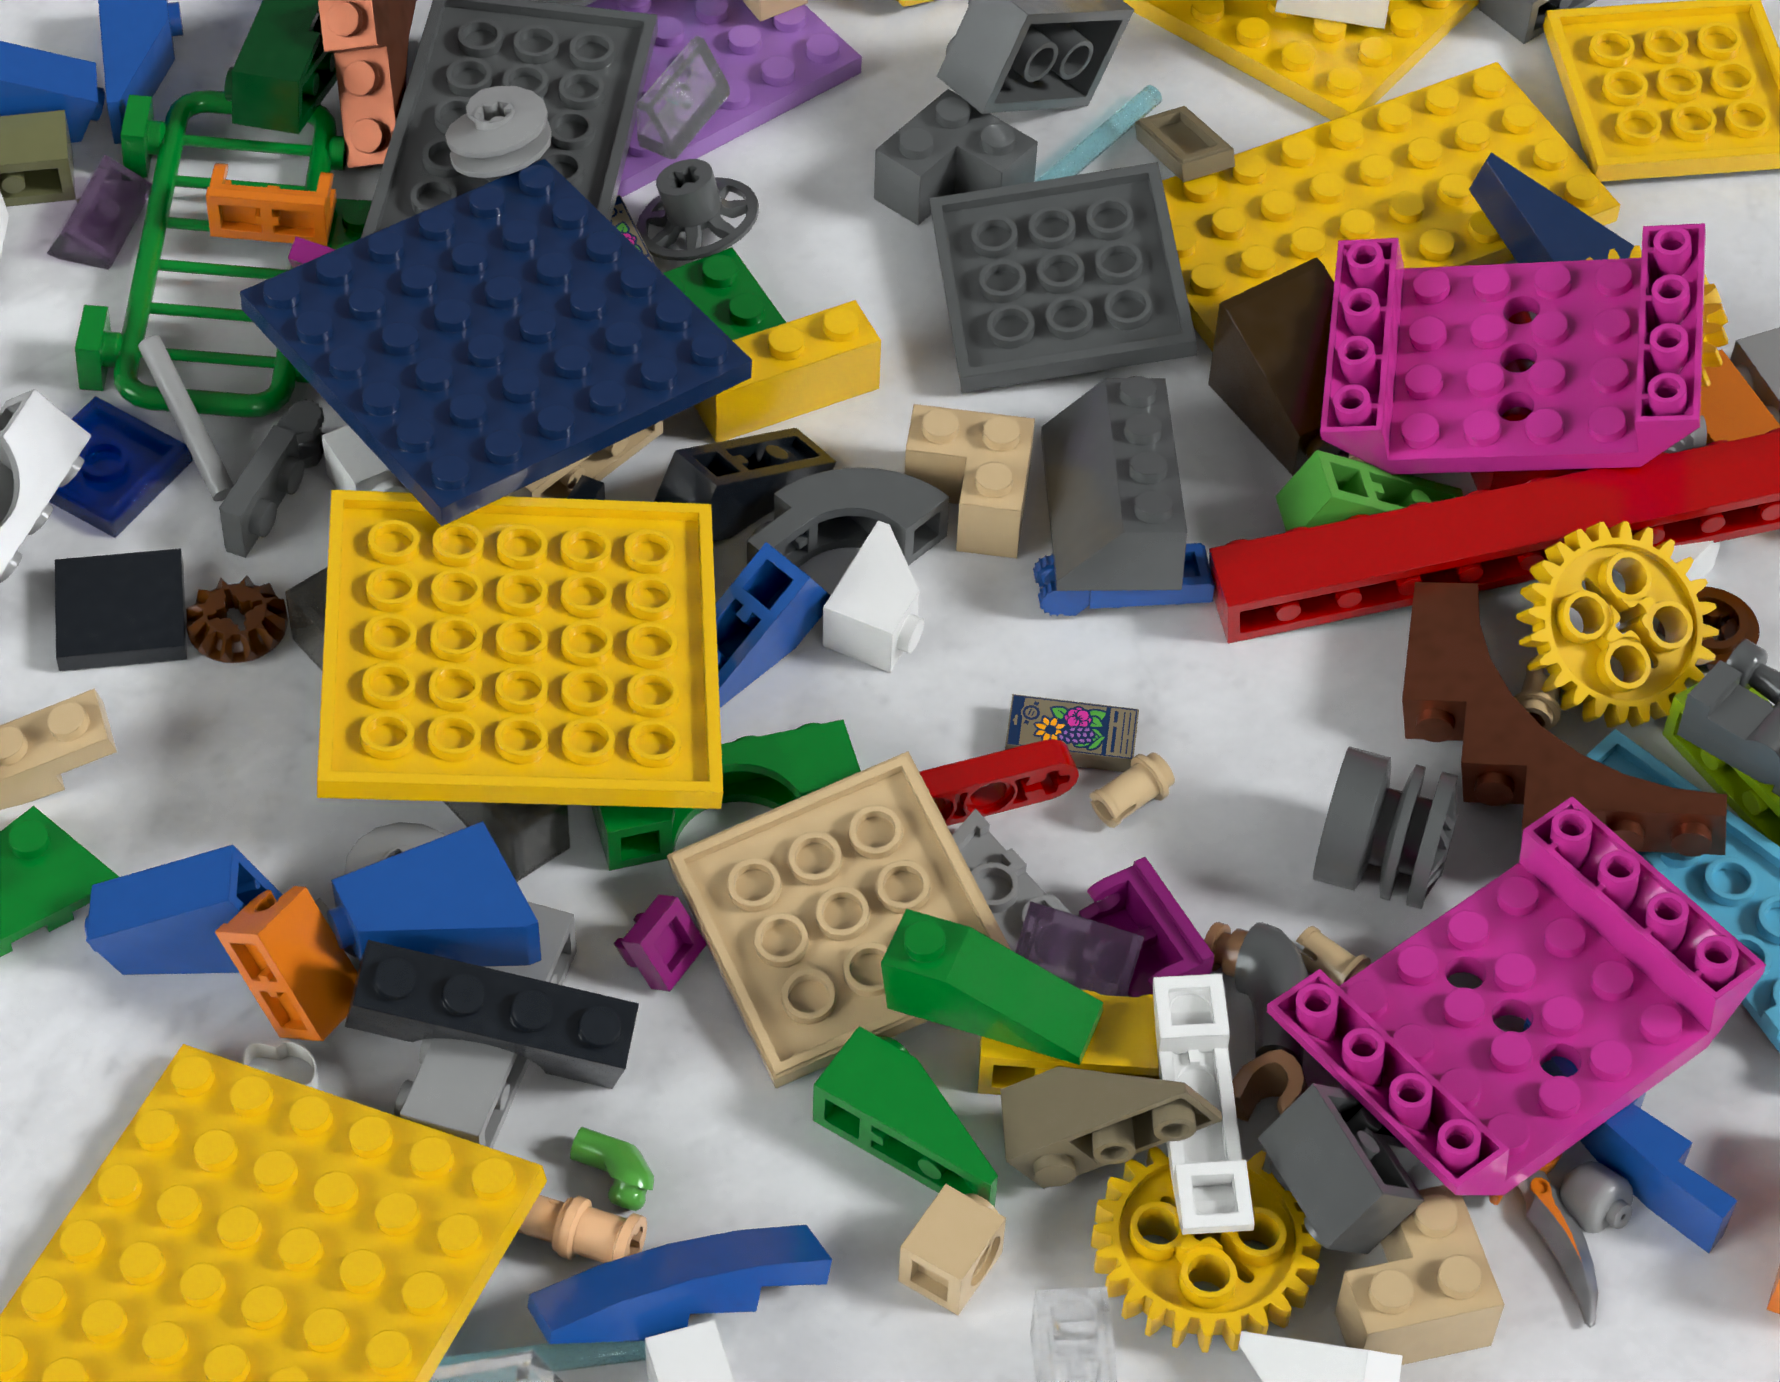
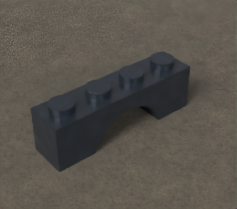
[345,940,639,1089]

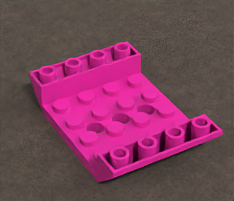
[1320,223,1706,475]
[1267,796,1766,1195]

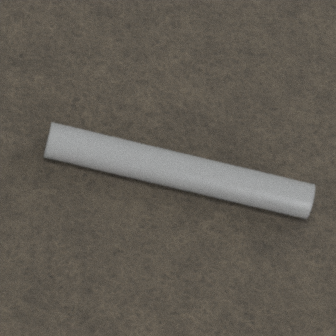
[138,335,234,501]

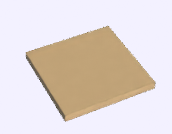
[667,751,1011,1089]

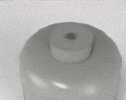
[1559,1161,1633,1234]

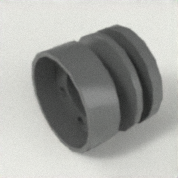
[1313,746,1458,909]

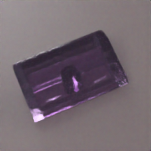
[47,155,152,270]

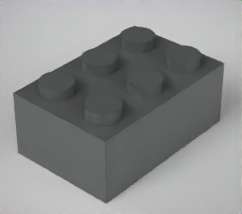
[937,0,1134,114]

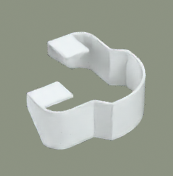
[243,1040,319,1089]

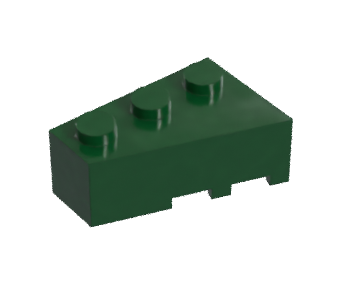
[224,0,337,135]

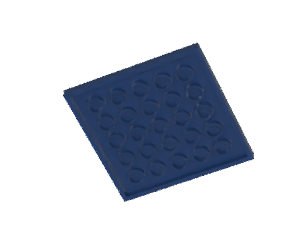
[240,158,752,526]

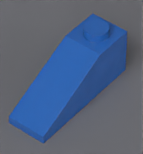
[98,0,183,145]
[715,542,831,708]

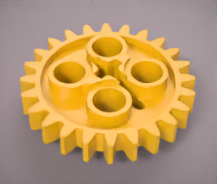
[1516,521,1719,728]
[1091,1146,1322,1353]

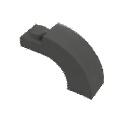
[747,468,950,568]

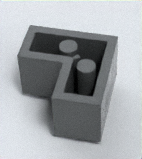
[874,89,1038,225]
[1258,1083,1425,1254]

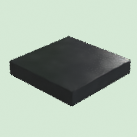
[55,548,187,671]

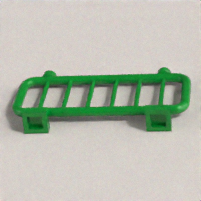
[75,90,346,418]

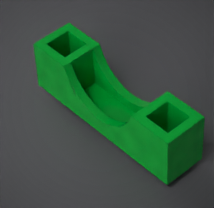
[592,719,861,871]

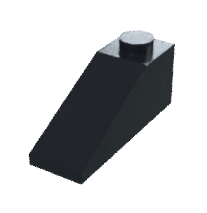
[654,428,837,541]

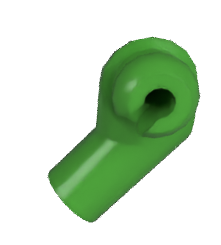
[570,1127,654,1211]

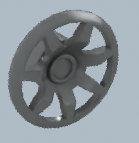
[636,159,759,261]

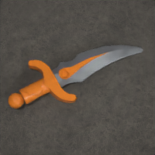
[1489,1154,1598,1328]

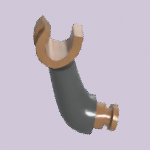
[1204,922,1308,1122]

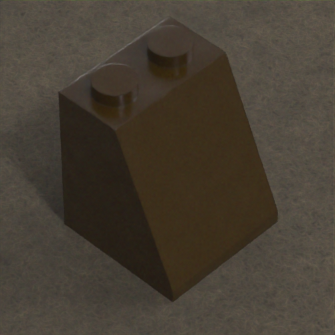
[1208,257,1343,476]

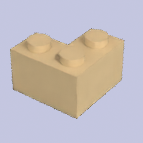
[904,404,1035,559]
[1334,1185,1505,1365]

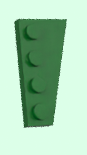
[0,805,119,957]

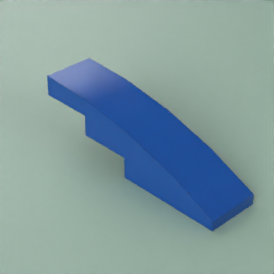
[1522,1018,1738,1253]
[527,1225,832,1344]

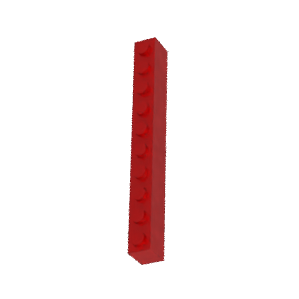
[1209,428,1780,644]

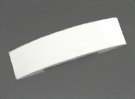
[1153,974,1255,1235]

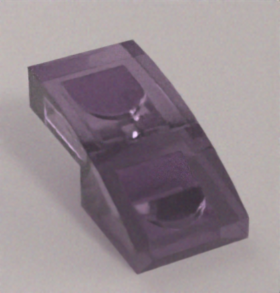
[1015,901,1144,997]

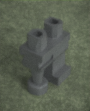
[1677,639,1780,797]

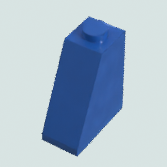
[0,41,105,143]
[327,821,542,966]
[84,844,283,975]

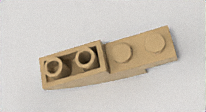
[0,688,117,810]

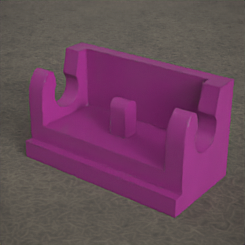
[1078,857,1214,997]

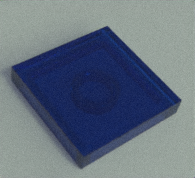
[49,396,193,538]

